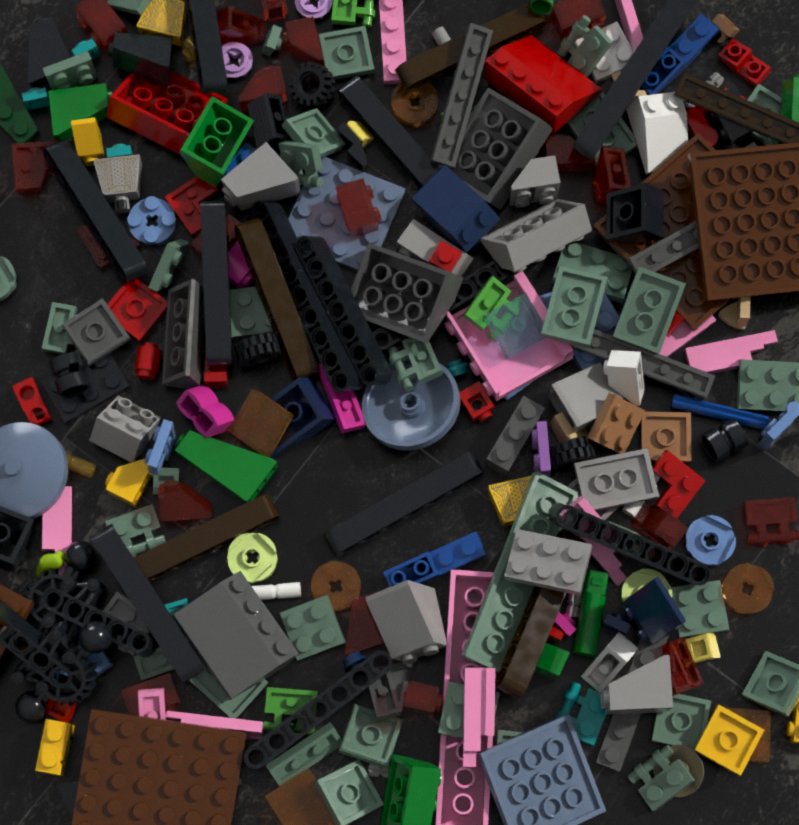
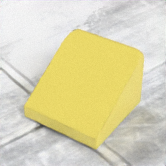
[347,121,374,148]
[685,633,720,664]

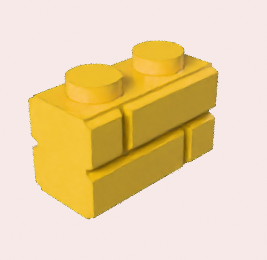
[35,719,75,777]

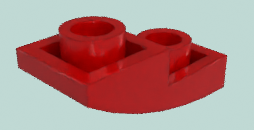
[718,39,771,88]

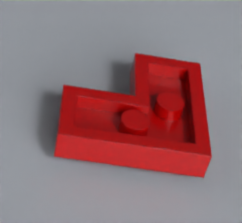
[165,176,219,238]
[652,450,705,520]

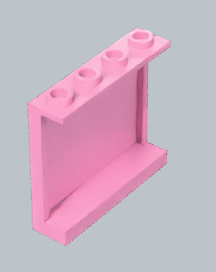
[444,271,574,401]

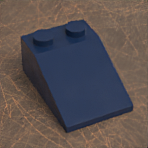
[410,165,500,253]
[244,377,336,459]
[623,576,686,646]

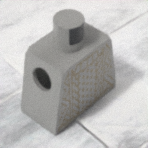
[94,154,142,214]

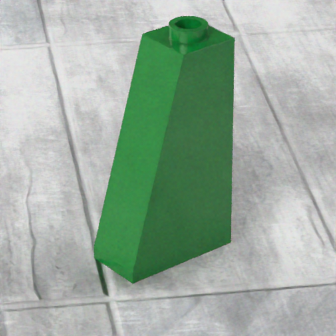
[175,431,278,503]

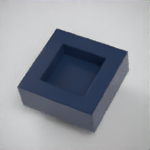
[601,613,631,636]

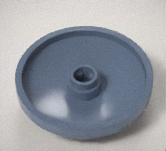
[362,359,461,450]
[0,422,68,519]

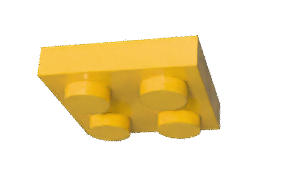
[694,705,764,776]

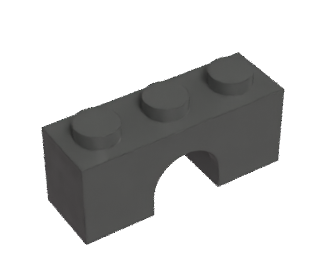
[485,396,545,477]

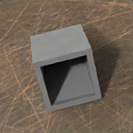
[221,142,301,211]
[548,362,627,432]
[366,580,448,664]
[599,655,673,715]

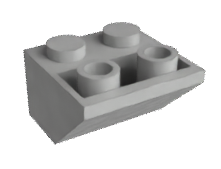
[509,156,560,208]
[89,395,161,463]

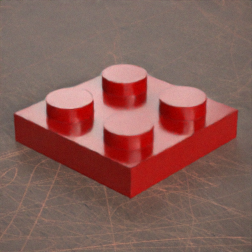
[107,279,168,343]

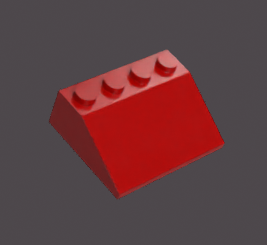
[483,35,602,133]
[107,70,228,155]

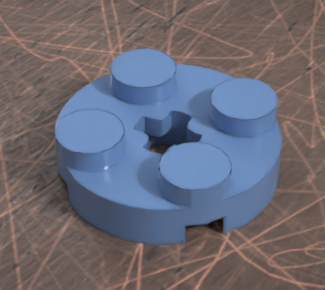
[127,196,177,246]
[685,515,736,566]

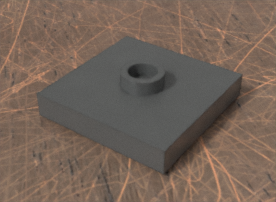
[61,298,131,366]

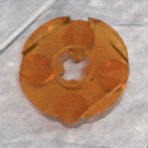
[391,82,439,128]
[311,561,361,612]
[722,563,774,615]

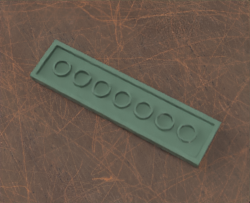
[461,471,580,674]

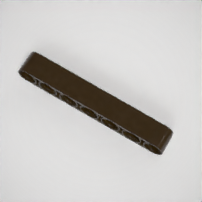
[395,3,547,92]
[234,218,320,381]
[116,494,280,593]
[495,529,586,699]

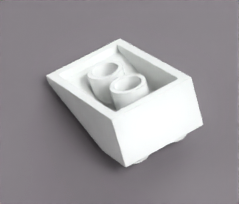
[626,92,688,174]

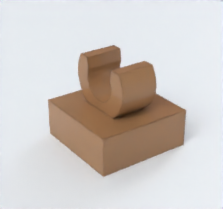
[712,14,740,43]

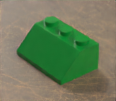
[179,96,254,187]
[379,754,442,825]

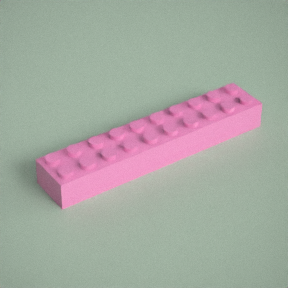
[435,570,496,825]

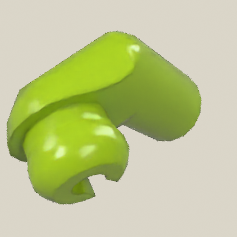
[35,551,65,578]

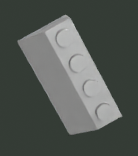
[480,199,592,272]

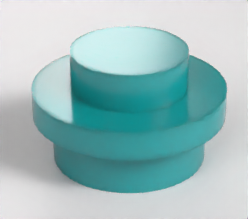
[447,359,468,377]

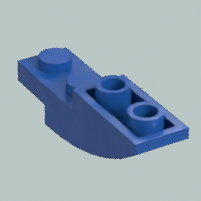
[641,13,719,95]
[383,531,487,587]

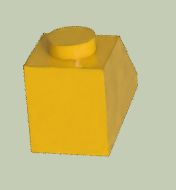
[71,117,104,166]
[105,459,153,507]

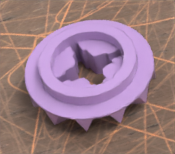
[295,0,333,20]
[222,42,253,79]

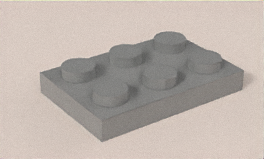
[573,448,659,511]
[504,529,592,595]

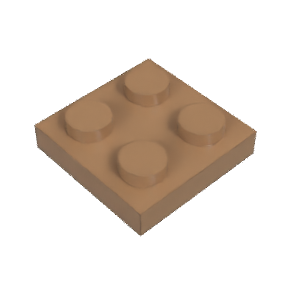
[587,392,645,454]
[640,412,692,463]

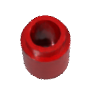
[134,342,162,380]

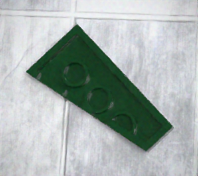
[0,63,40,149]

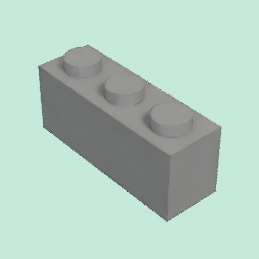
[397,219,474,278]

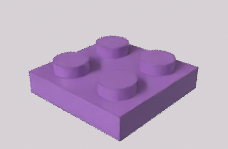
[531,421,551,478]

